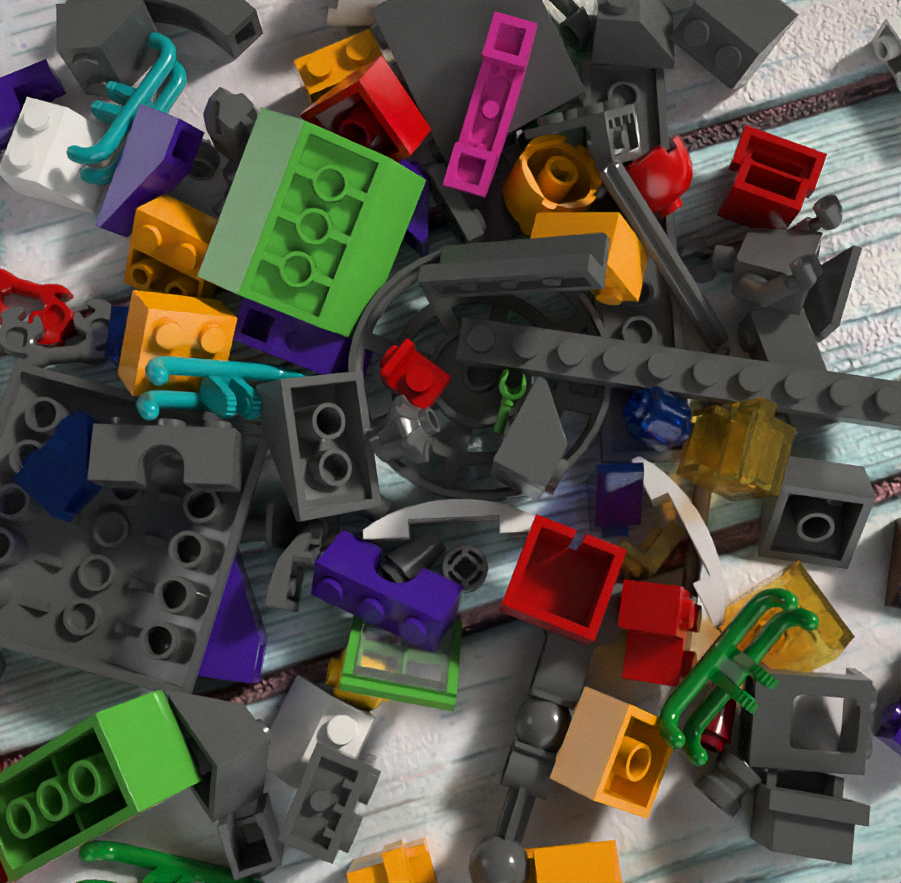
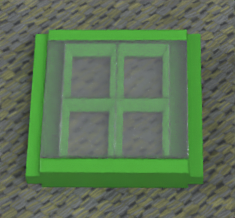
[339,615,463,711]

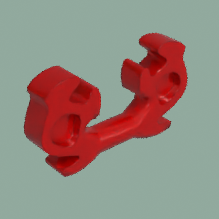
[0,268,75,348]

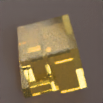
[676,397,796,501]

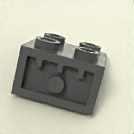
[524,98,643,170]
[428,153,523,244]
[277,742,381,864]

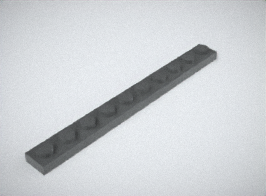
[456,316,901,431]

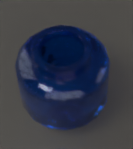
[622,386,692,452]

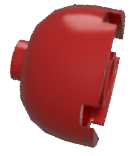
[603,134,693,219]

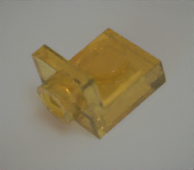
[617,520,687,578]

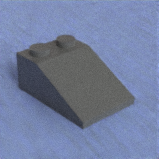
[256,371,382,521]

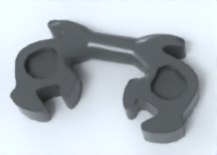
[0,299,120,368]

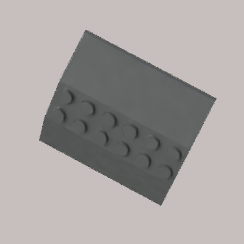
[0,361,269,695]

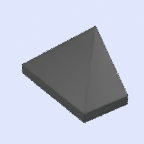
[803,245,862,339]

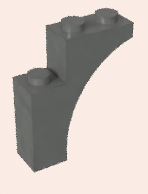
[65,0,263,60]

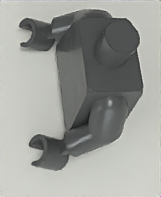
[711,194,843,315]

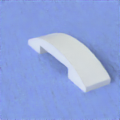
[631,456,725,629]
[363,499,535,544]

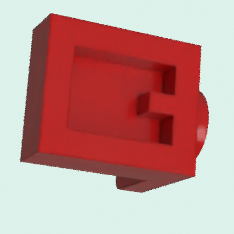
[379,338,452,409]

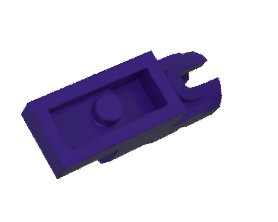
[0,59,67,154]

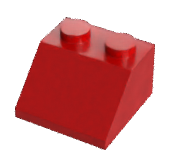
[300,55,431,162]

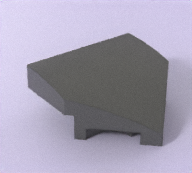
[264,520,324,612]

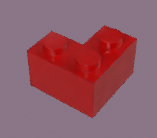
[618,579,702,687]

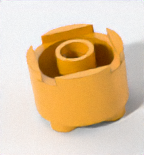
[501,134,602,237]

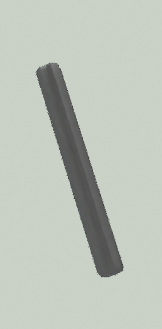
[599,160,729,349]

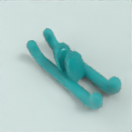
[66,32,187,186]
[136,356,306,421]

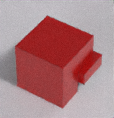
[717,125,827,230]

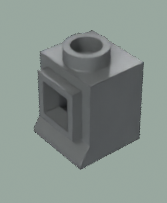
[217,792,285,880]

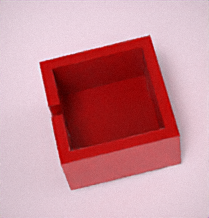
[498,514,627,646]

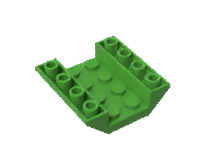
[197,107,426,339]

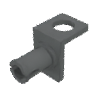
[239,501,340,552]

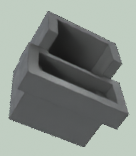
[750,767,870,865]

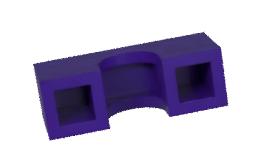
[311,530,464,653]

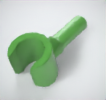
[493,369,526,435]

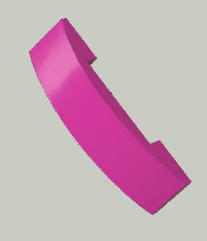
[442,11,537,198]

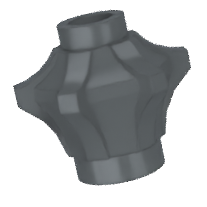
[368,395,440,464]

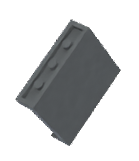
[371,0,586,166]

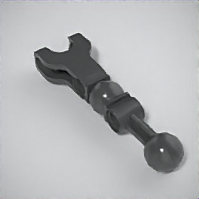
[469,583,624,883]

